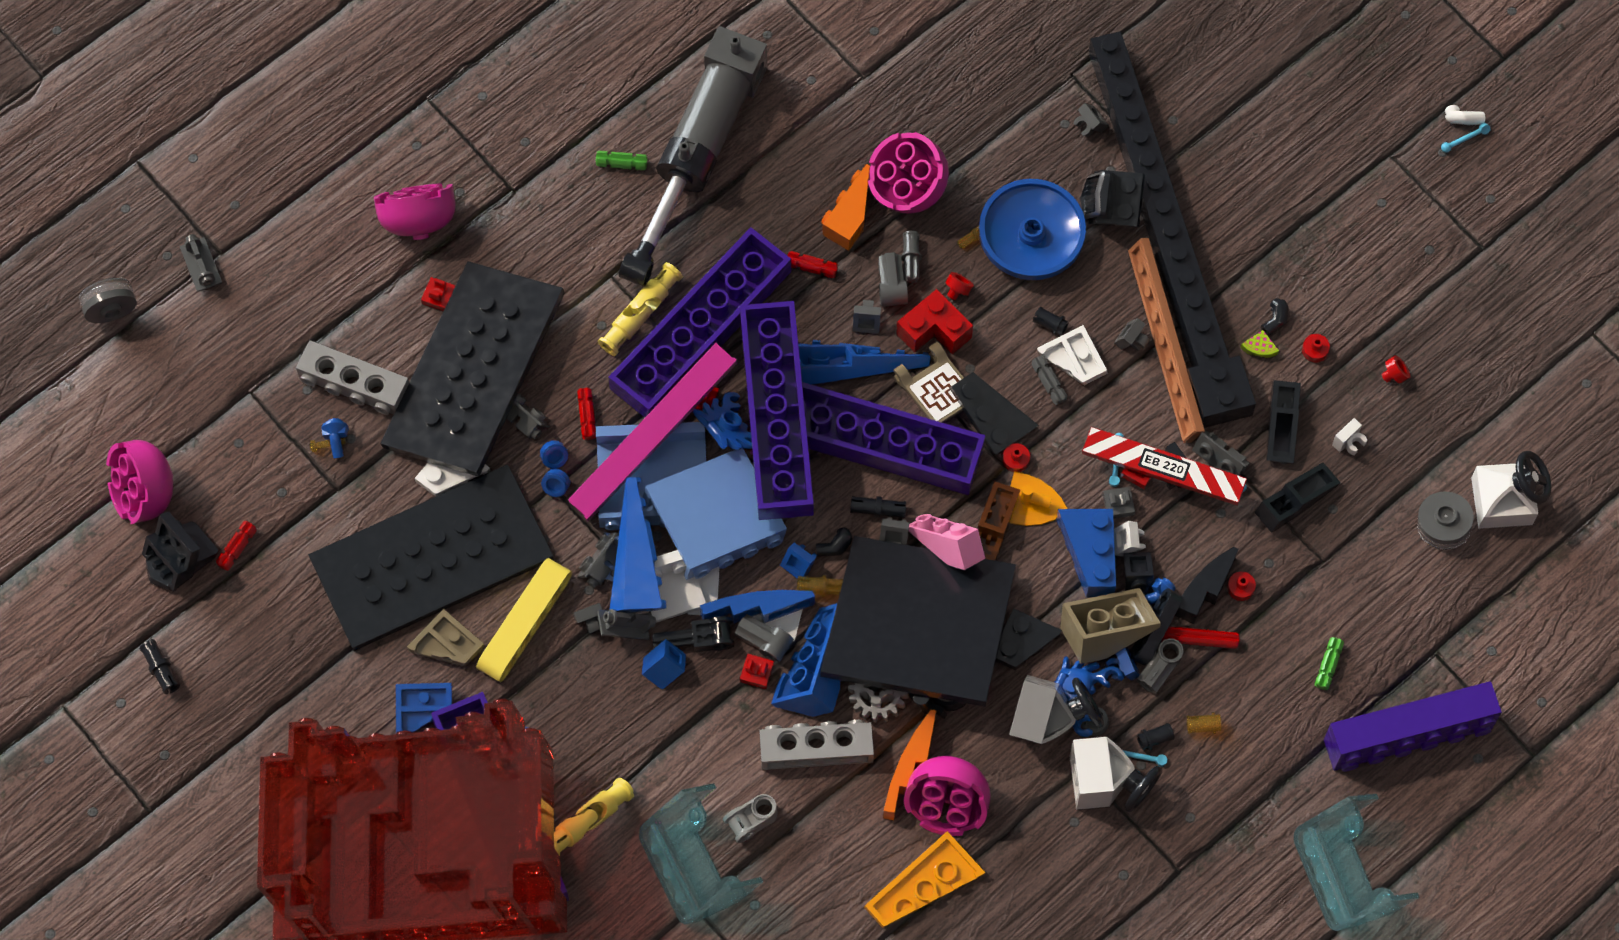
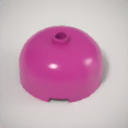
[868,132,949,214]
[374,183,456,240]
[106,440,173,524]
[904,756,991,836]

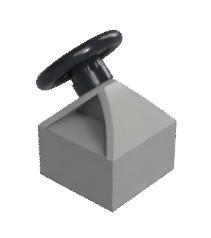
[1009,675,1104,744]

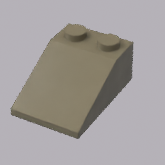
[1060,588,1161,664]

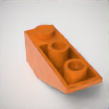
[821,164,870,251]

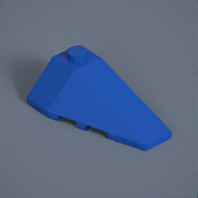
[771,603,840,717]

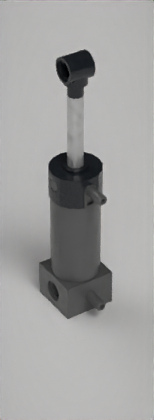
[619,26,767,287]

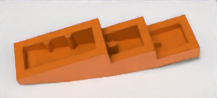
[883,710,936,820]

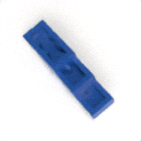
[700,590,815,623]

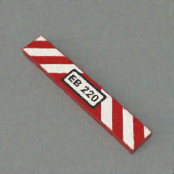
[1082,427,1247,506]

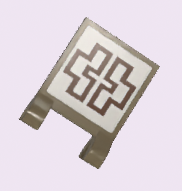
[893,342,964,423]

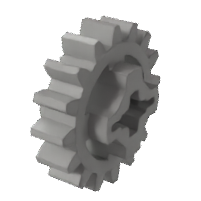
[848,683,909,723]

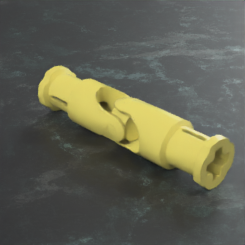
[598,262,683,356]
[539,778,634,860]

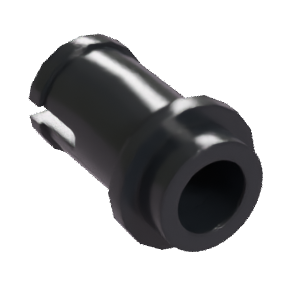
[1033,307,1069,336]
[1137,723,1175,751]

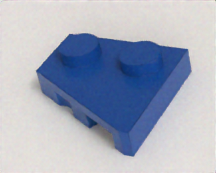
[396,683,453,739]

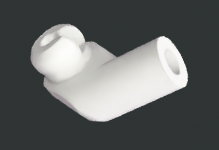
[1445,105,1485,125]

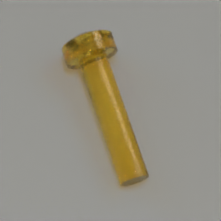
[310,437,346,452]

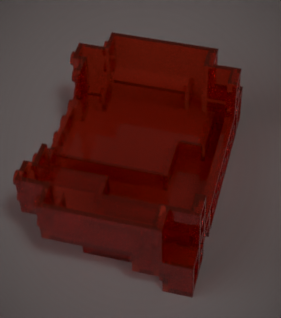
[257,699,567,940]

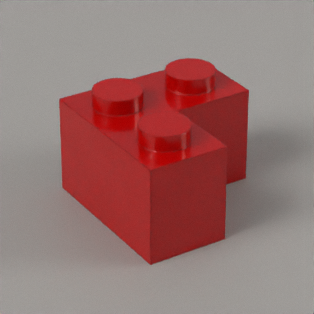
[896,289,973,354]

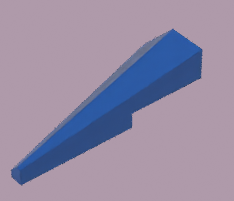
[798,340,930,385]
[610,477,666,613]

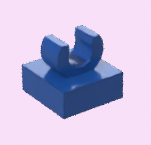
[780,542,817,581]
[1106,647,1140,681]

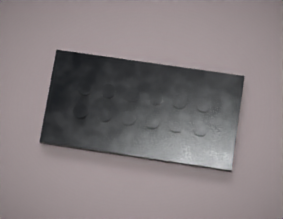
[380,261,565,477]
[308,464,554,651]

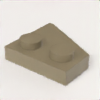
[407,609,484,667]

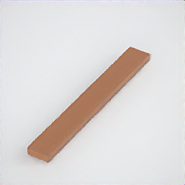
[1128,238,1204,443]

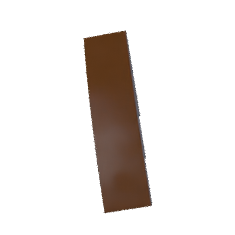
[977,481,1020,561]

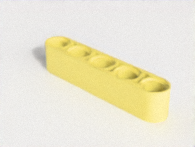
[476,558,572,683]

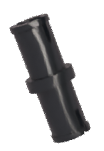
[850,496,906,518]
[139,639,180,694]

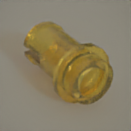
[1186,712,1221,734]

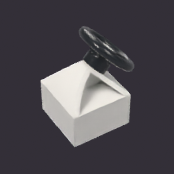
[1471,451,1552,529]
[1070,737,1162,812]

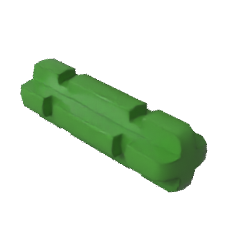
[596,151,648,170]
[1315,637,1344,690]

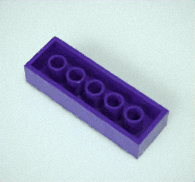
[1324,681,1502,772]

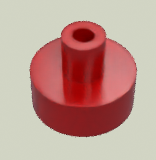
[945,272,974,300]
[1302,334,1330,363]
[1382,355,1410,384]
[1003,443,1030,472]
[1227,571,1256,601]

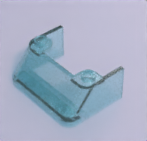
[639,783,763,925]
[1294,794,1420,931]

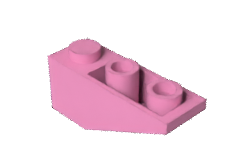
[909,514,985,570]

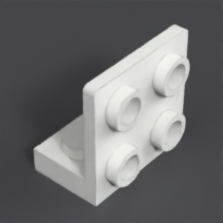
[650,550,706,623]

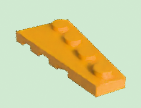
[864,831,985,928]

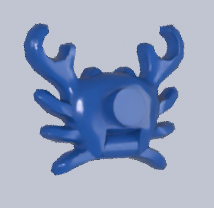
[693,392,752,450]
[1055,656,1124,737]

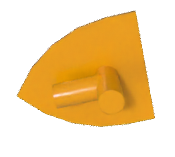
[1010,471,1067,526]

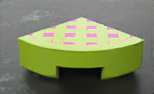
[1240,330,1279,358]

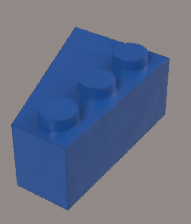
[1056,509,1116,598]

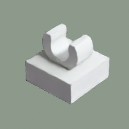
[1332,418,1367,455]
[1114,521,1146,556]

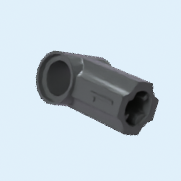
[878,252,908,307]
[735,614,794,663]
[1136,639,1183,694]

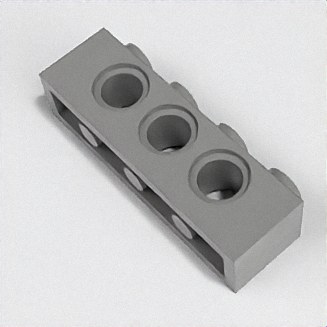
[296,340,409,415]
[760,720,874,770]

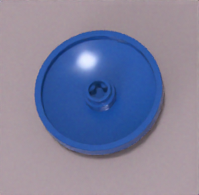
[979,179,1086,280]

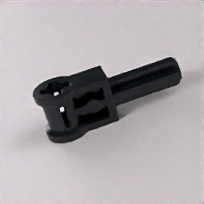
[652,616,734,652]

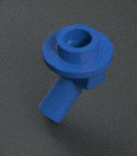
[321,418,349,458]
[1144,578,1176,605]

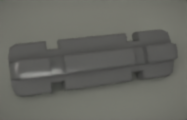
[1032,355,1067,405]

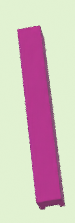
[568,343,737,522]

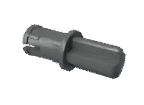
[901,231,922,283]

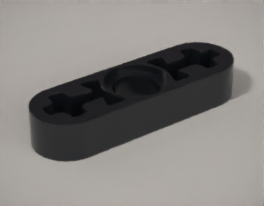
[1130,588,1182,665]

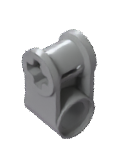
[722,794,778,843]

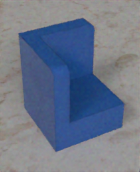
[642,639,686,689]

